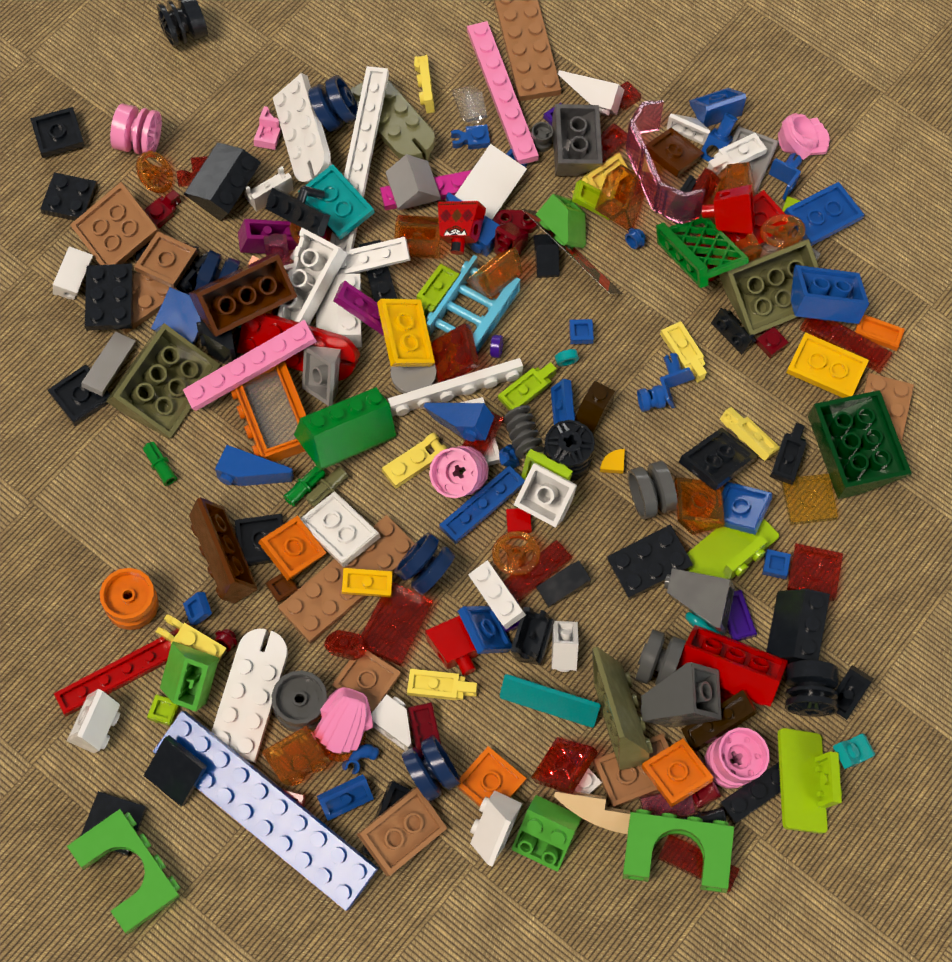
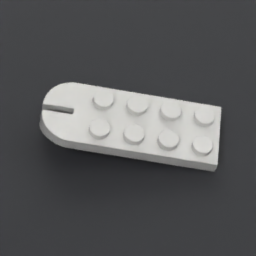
[273,73,332,184]
[212,629,288,763]

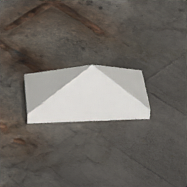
[667,114,710,145]

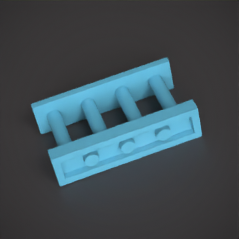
[426,255,521,359]

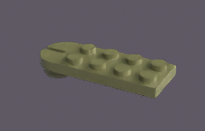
[350,80,435,162]

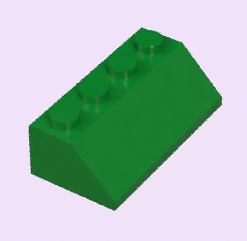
[294,387,396,470]

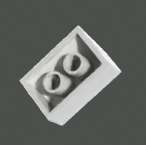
[316,274,362,347]

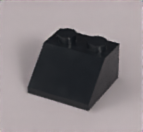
[196,317,237,365]

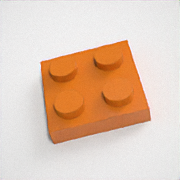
[258,515,326,581]
[641,738,714,807]
[457,746,527,807]

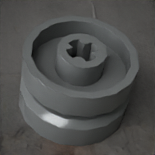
[628,461,678,520]
[635,629,686,685]
[271,670,328,734]

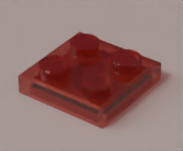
[431,323,480,383]
[786,543,843,601]
[531,737,598,794]

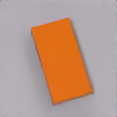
[853,314,905,351]

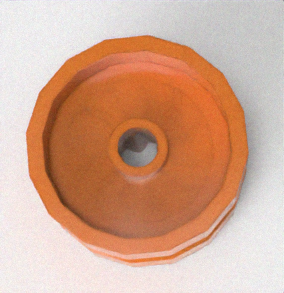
[100,568,159,630]

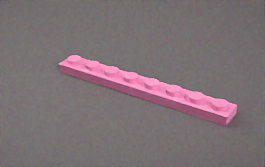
[467,21,539,164]

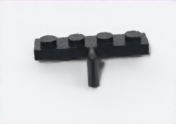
[265,186,331,237]

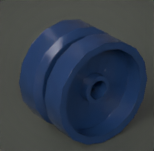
[308,75,358,132]
[195,250,241,290]
[394,532,455,595]
[402,735,461,802]

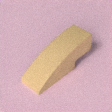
[554,788,630,834]

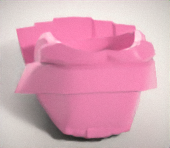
[778,113,830,160]
[314,687,373,753]

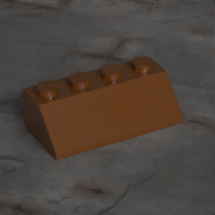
[189,254,297,337]
[189,497,258,604]

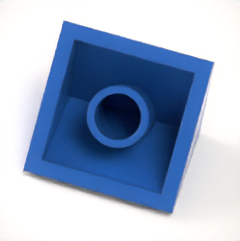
[689,88,746,127]

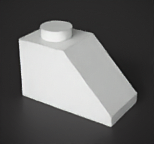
[551,621,579,672]
[371,694,412,751]

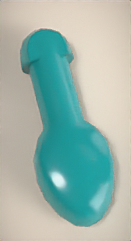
[685,612,724,636]

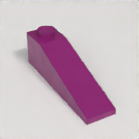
[238,219,332,254]

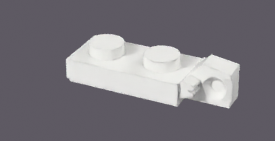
[707,133,767,175]

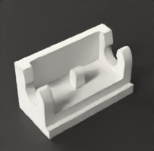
[244,166,293,212]
[53,246,93,300]

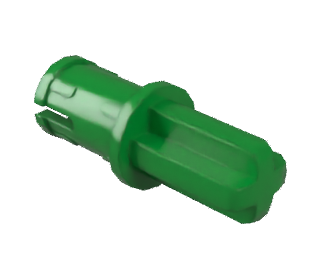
[143,442,177,486]
[283,466,325,507]

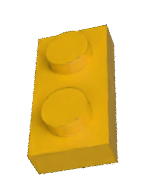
[341,568,392,597]

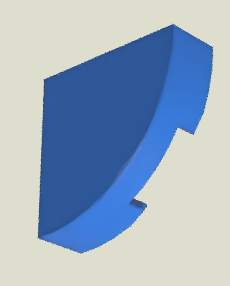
[499,444,520,469]

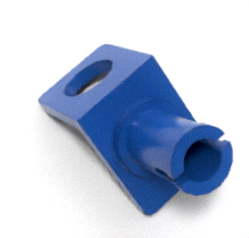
[701,113,737,162]
[769,153,802,200]
[660,353,695,408]

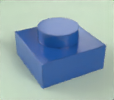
[569,319,594,344]
[762,549,791,580]
[183,592,212,625]

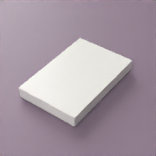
[455,144,527,220]
[300,491,381,567]

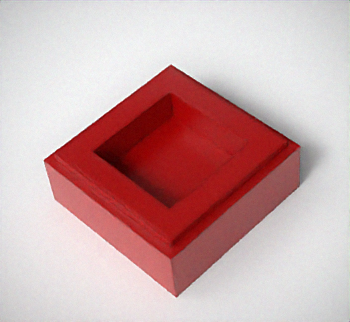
[506,508,532,534]

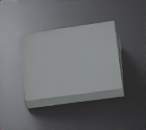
[386,154,441,211]
[302,346,341,406]

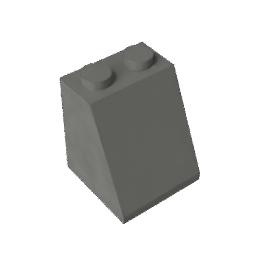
[664,568,735,635]
[641,662,722,728]

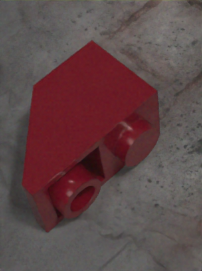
[494,222,528,263]

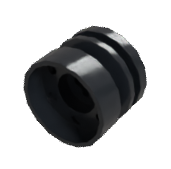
[157,0,208,48]
[544,420,595,481]
[785,660,839,717]

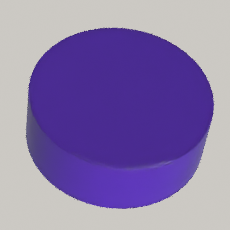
[490,335,503,358]

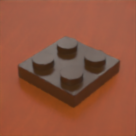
[643,127,704,177]

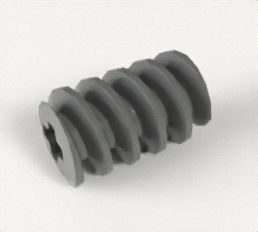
[503,405,544,459]

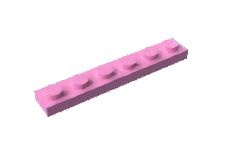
[183,320,317,411]

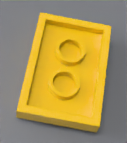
[377,299,435,367]
[786,332,869,398]

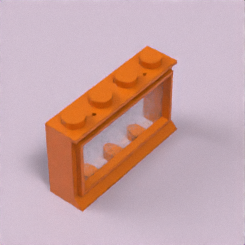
[230,361,306,462]

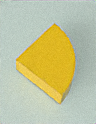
[600,449,625,474]

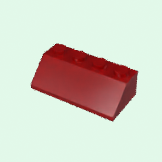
[676,625,788,707]

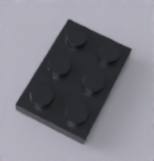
[85,264,134,331]
[679,427,758,491]
[606,524,694,600]

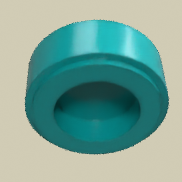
[555,349,579,367]

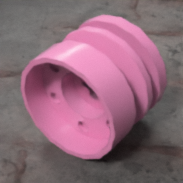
[110,103,162,157]
[429,446,489,498]
[704,728,769,789]

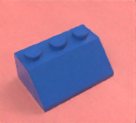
[791,265,869,324]

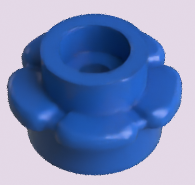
[625,228,646,249]

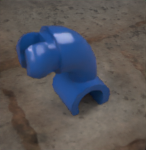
[342,744,379,774]

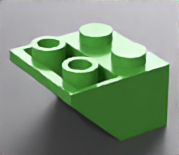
[536,194,586,248]
[160,641,219,712]
[511,795,582,872]

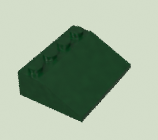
[808,390,912,499]

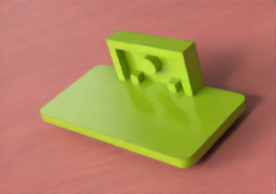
[687,518,779,580]
[778,728,842,834]

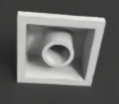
[514,462,577,528]
[67,689,120,753]
[470,790,523,866]

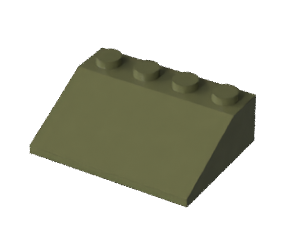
[719,239,819,336]
[106,323,220,439]
[592,647,653,770]

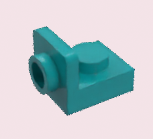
[833,733,875,769]

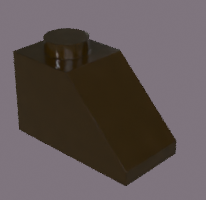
[575,381,615,435]

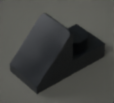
[533,234,559,278]
[835,665,874,720]

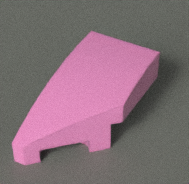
[254,106,281,150]

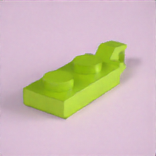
[416,264,460,317]
[498,362,557,411]

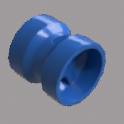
[637,385,666,412]

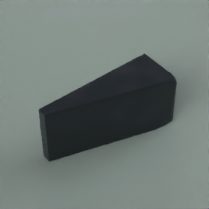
[536,560,591,608]

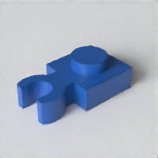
[451,124,490,150]

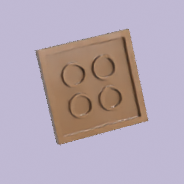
[70,182,161,265]

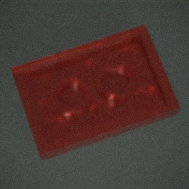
[357,582,433,666]

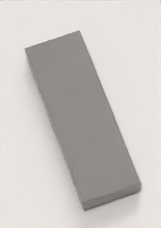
[81,331,136,396]

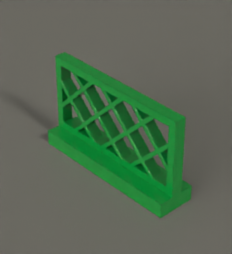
[656,215,749,288]

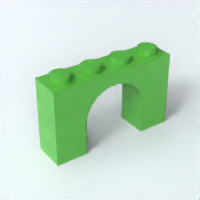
[67,809,180,935]
[622,809,734,893]

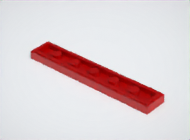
[53,623,189,717]

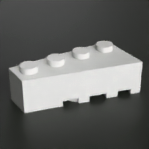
[277,227,348,325]

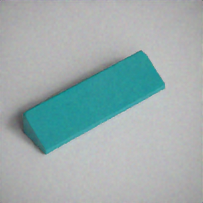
[500,674,601,728]

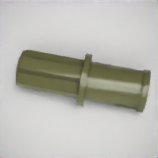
[306,466,348,507]

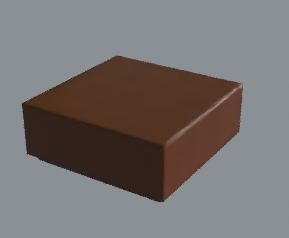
[265,573,298,605]

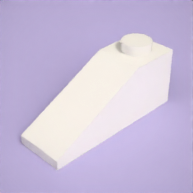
[558,70,624,116]

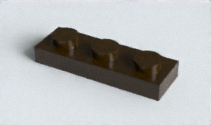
[681,690,758,751]

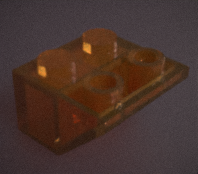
[595,164,644,231]
[394,215,441,258]

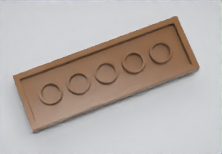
[494,0,561,101]
[278,515,415,644]

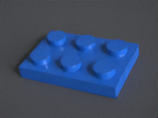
[784,182,864,246]

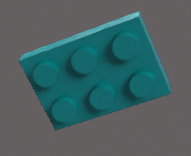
[298,164,375,240]

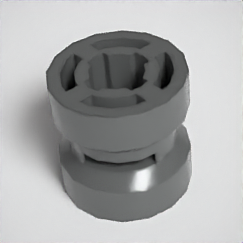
[531,122,553,152]

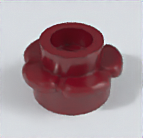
[214,629,238,652]

